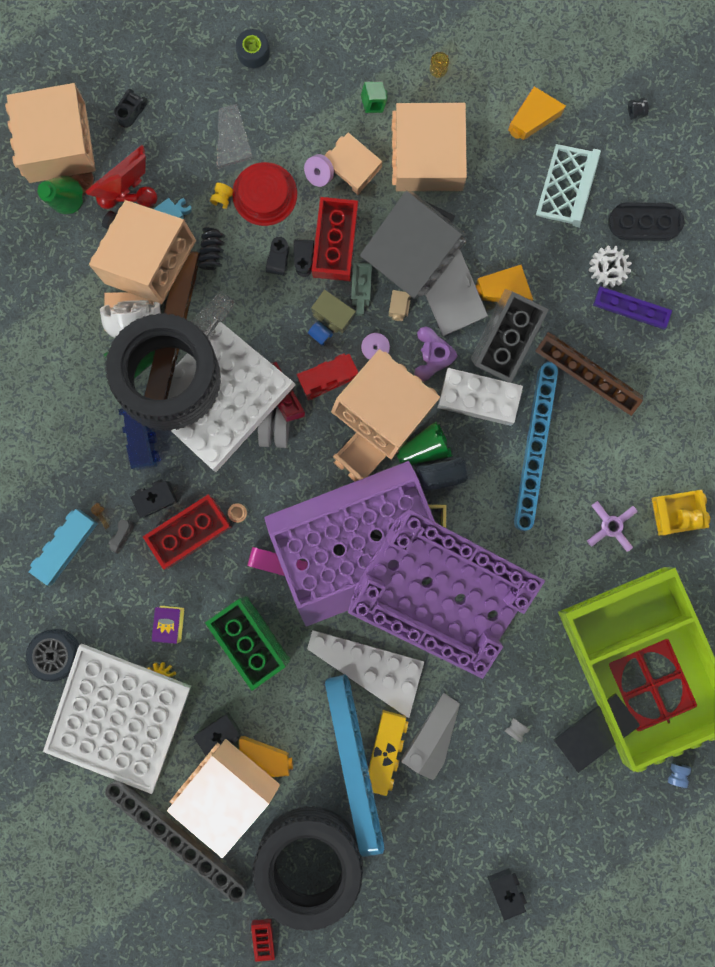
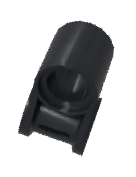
[114,89,147,128]
[266,237,289,276]
[294,239,314,277]

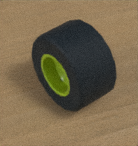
[235,29,270,68]

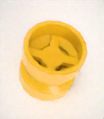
[210,183,234,209]
[677,510,703,529]

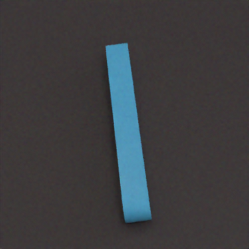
[514,362,558,531]
[325,674,384,857]

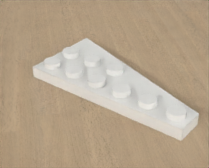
[307,630,424,718]

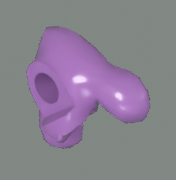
[414,326,458,381]

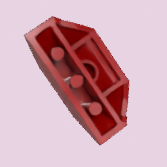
[86,145,146,200]

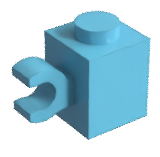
[154,198,192,219]

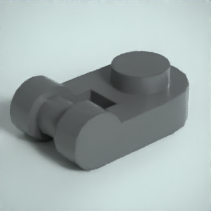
[108,520,134,554]

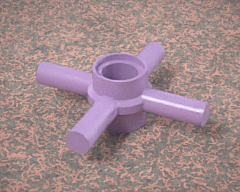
[587,501,637,552]

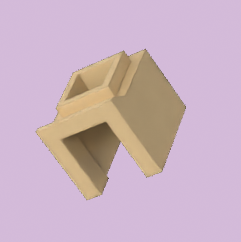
[389,290,411,321]

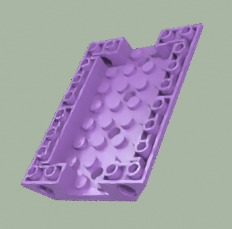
[264,461,435,627]
[348,509,545,679]

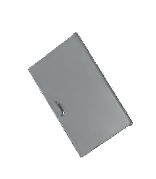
[426,249,488,337]

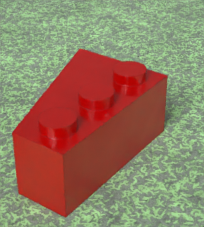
[296,353,359,401]

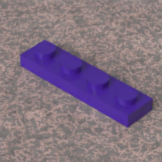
[593,286,672,330]

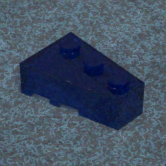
[118,409,160,470]

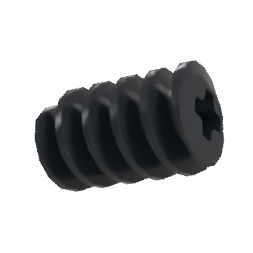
[198,227,226,270]

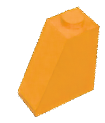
[508,86,566,140]
[475,265,533,302]
[239,736,293,777]

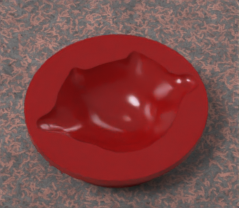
[232,162,297,226]

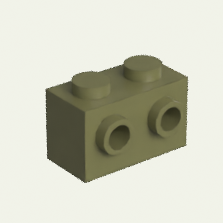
[311,289,356,334]

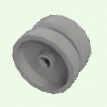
[258,407,290,448]

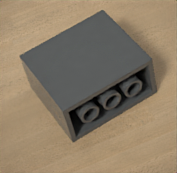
[360,190,467,298]
[471,289,549,383]

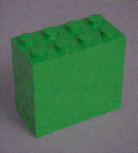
[205,596,291,691]

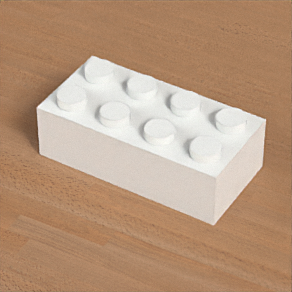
[437,368,523,426]

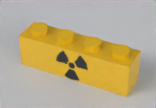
[368,710,409,796]

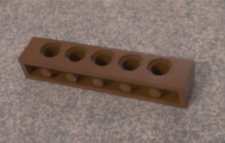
[535,332,643,416]

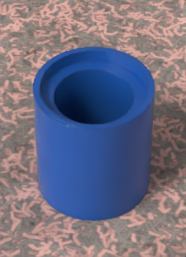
[308,321,333,346]

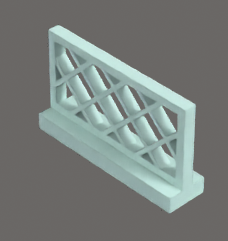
[536,144,601,228]

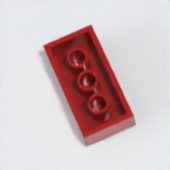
[312,197,358,281]
[143,494,232,570]

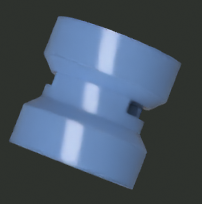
[668,762,692,788]

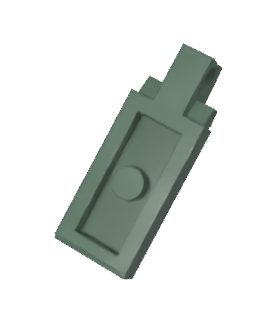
[351,262,372,316]

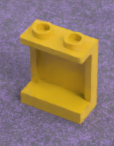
[652,490,710,535]

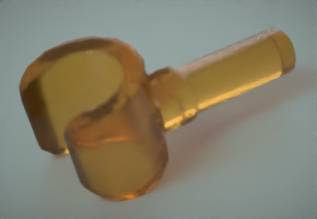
[91,503,109,529]

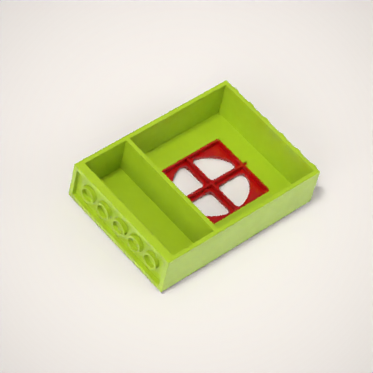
[558,567,715,772]

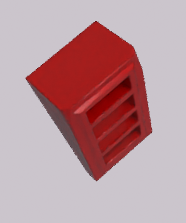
[251,919,275,962]

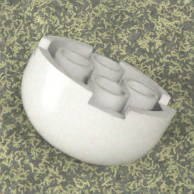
[100,300,161,338]

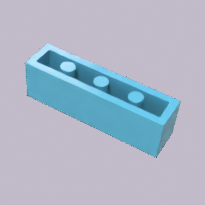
[29,509,98,586]

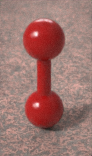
[96,186,157,209]

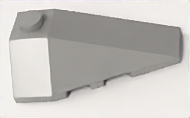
[401,693,460,780]

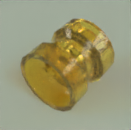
[429,52,449,78]

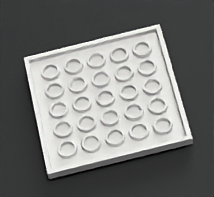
[168,320,295,472]
[43,644,191,794]

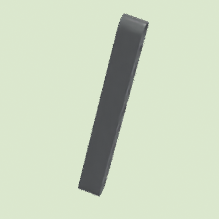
[105,780,247,903]

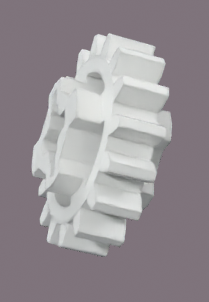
[589,246,632,288]

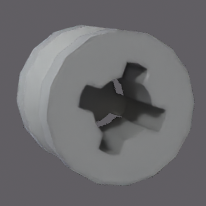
[505,718,530,742]

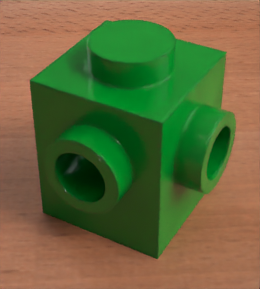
[361,81,388,113]

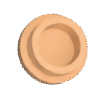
[228,503,247,523]

